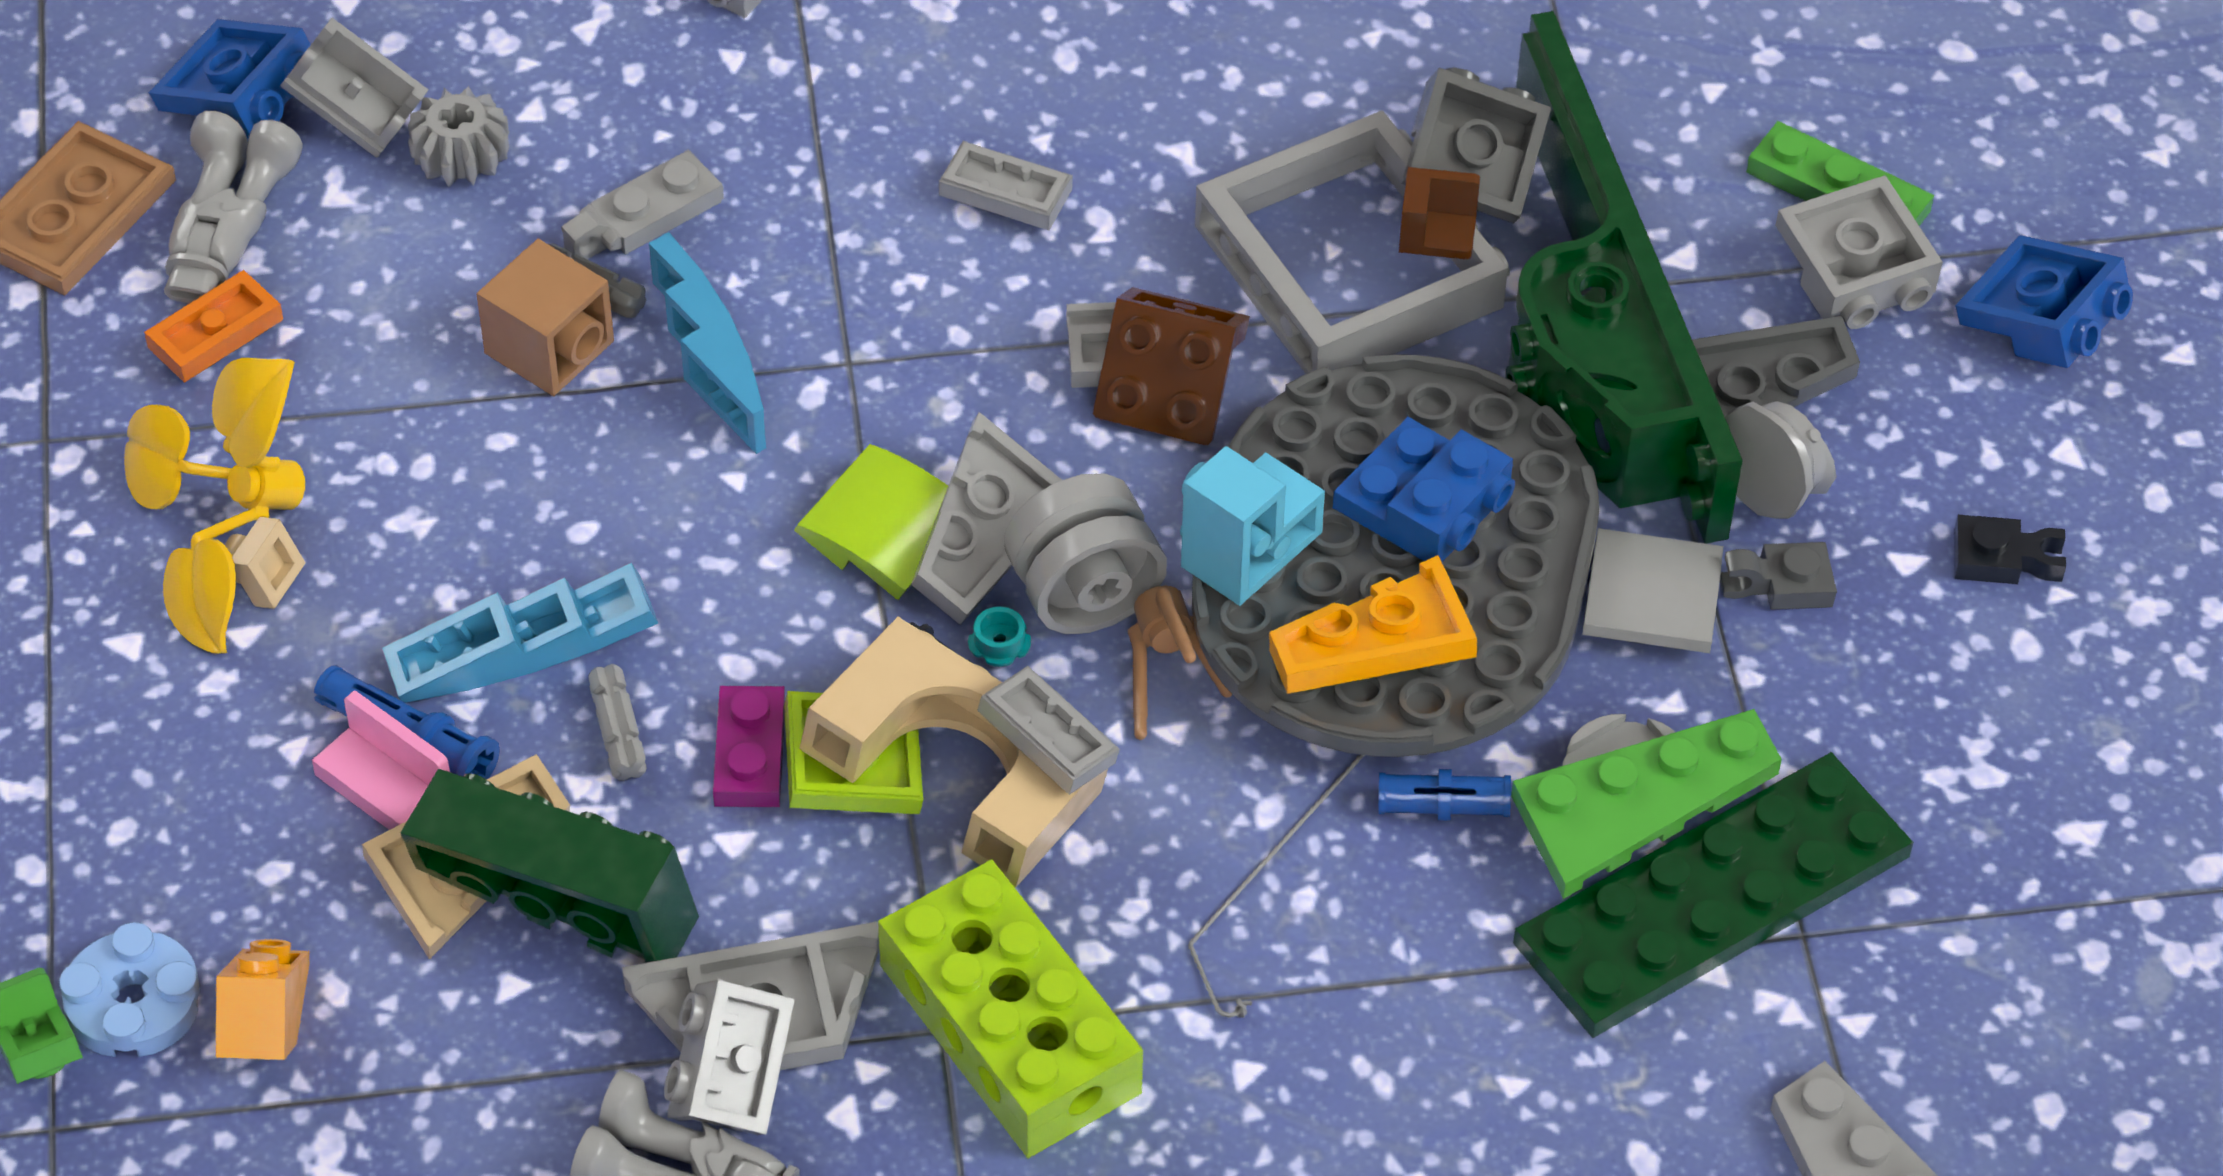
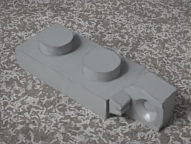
[562,150,724,259]

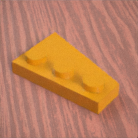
[1269,555,1477,694]

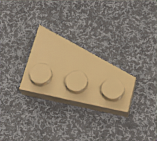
[362,754,570,960]

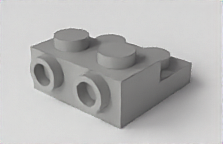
[1775,175,1943,329]

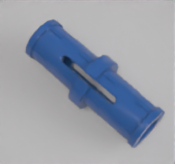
[1378,769,1511,821]

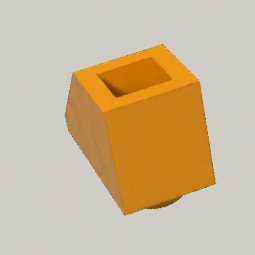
[216,939,310,1060]

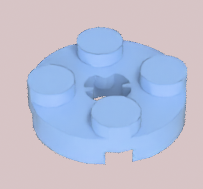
[59,922,200,1057]

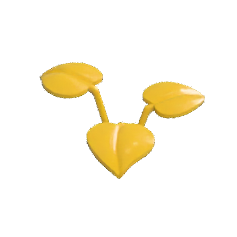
[124,358,305,654]

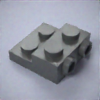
[1401,67,1551,223]

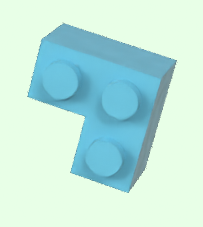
[1180,446,1325,606]

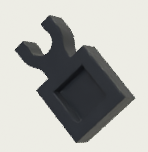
[1954,514,2066,584]

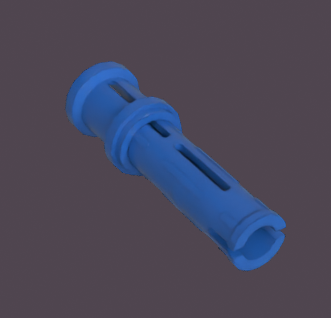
[314,665,500,779]

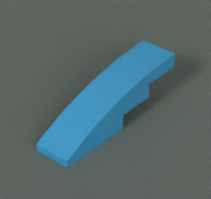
[649,232,766,454]
[382,563,659,703]

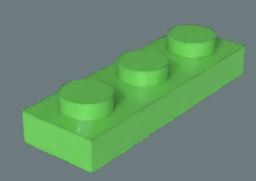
[1746,121,1934,226]

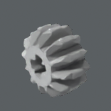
[408,86,509,187]

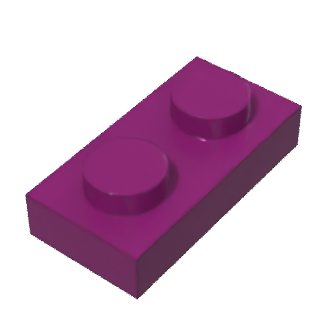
[713,686,785,807]

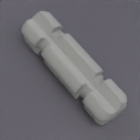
[588,664,647,781]

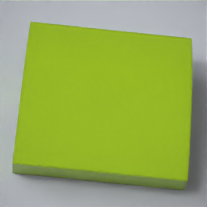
[794,444,948,600]

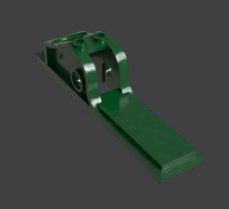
[1505,11,1743,544]

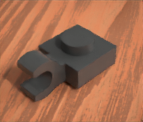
[1720,542,1837,610]

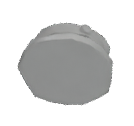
[1724,401,1836,519]

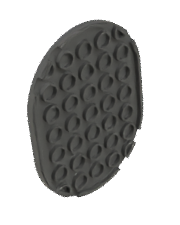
[1192,354,1599,757]

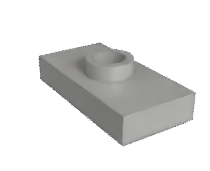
[939,141,1072,230]
[977,666,1120,795]

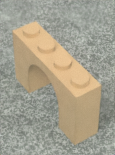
[799,617,1108,888]

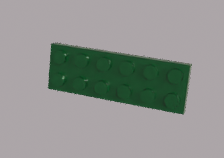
[1513,752,1914,1038]

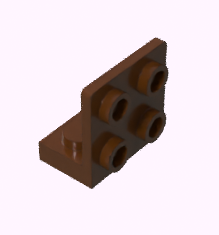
[1093,287,1250,445]

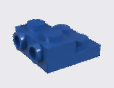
[149,19,311,139]
[1955,235,2133,369]
[1333,417,1515,562]

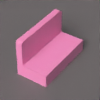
[312,690,450,830]

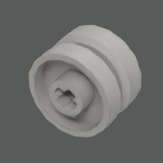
[1004,473,1167,634]

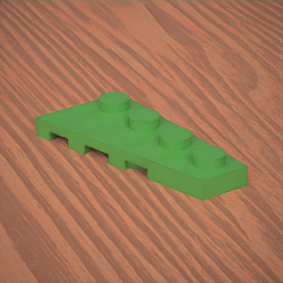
[1511,709,1782,899]

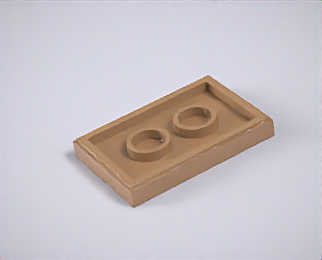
[0,121,176,296]

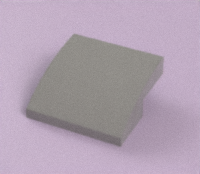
[1582,528,1724,653]

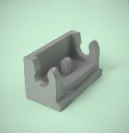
[280,17,429,158]

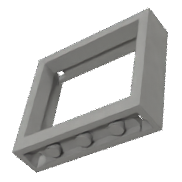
[1195,110,1510,374]

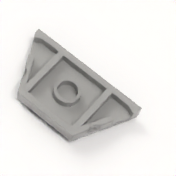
[622,921,879,1070]

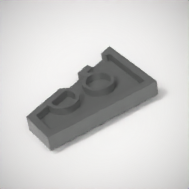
[1692,316,1860,416]

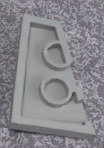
[911,412,1062,625]
[1770,1061,1937,1176]

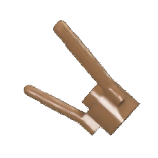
[1127,585,1233,740]

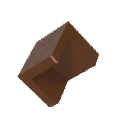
[1398,167,1480,260]

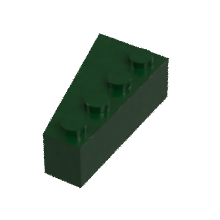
[400,769,699,963]

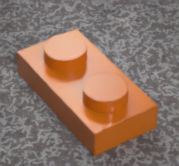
[144,270,283,383]

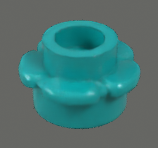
[968,607,1031,667]

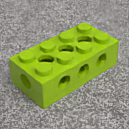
[878,859,1143,1159]

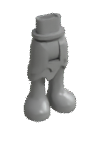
[164,111,303,303]
[570,1070,800,1176]

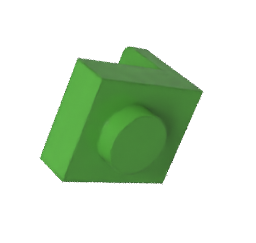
[0,968,83,1084]

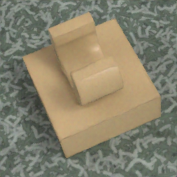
[224,517,306,609]

